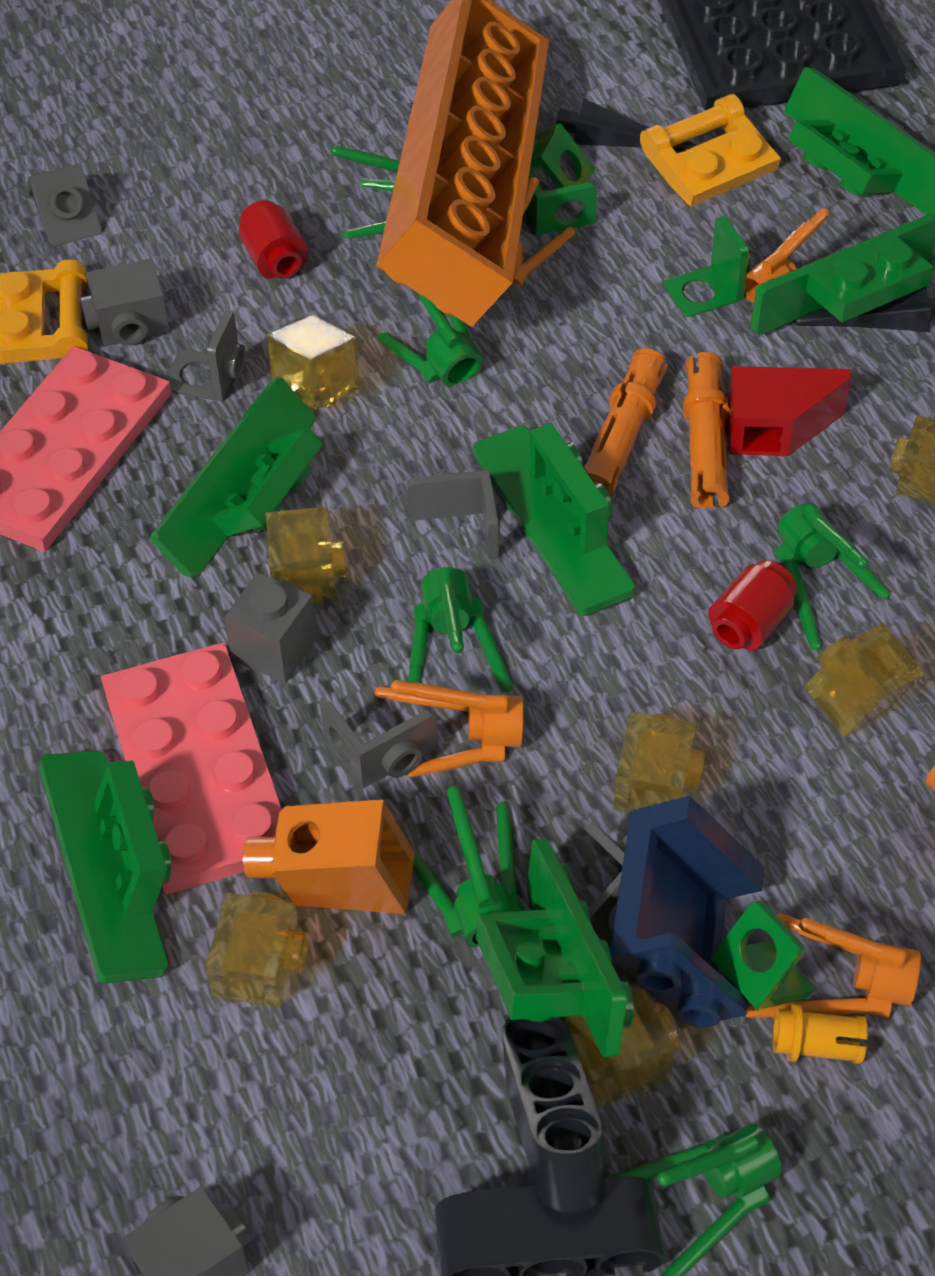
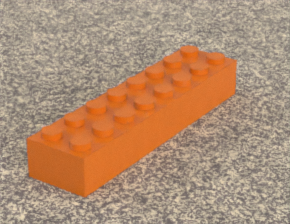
[376,0,549,327]

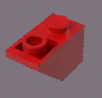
[728,366,851,456]

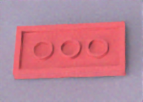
[0,346,172,552]
[101,642,282,895]

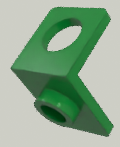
[531,123,594,188]
[524,165,597,236]
[663,215,751,317]
[710,901,814,1010]

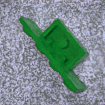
[785,68,935,217]
[750,214,935,335]
[150,377,323,577]
[473,422,634,616]
[39,751,171,984]
[476,839,634,1057]

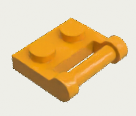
[640,94,781,207]
[0,259,88,364]

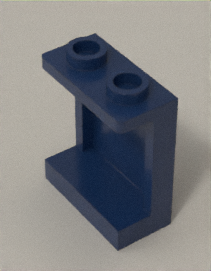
[610,795,764,1028]

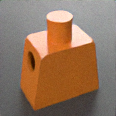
[243,800,415,914]

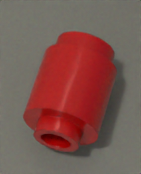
[239,200,309,279]
[708,560,797,651]

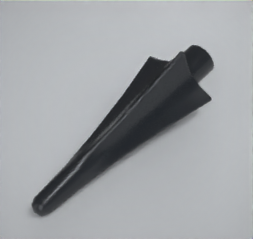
[556,98,698,152]
[793,286,935,332]

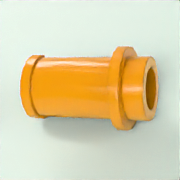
[772,1003,867,1064]

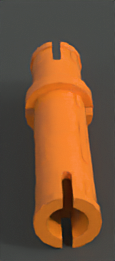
[584,348,668,498]
[683,352,730,508]

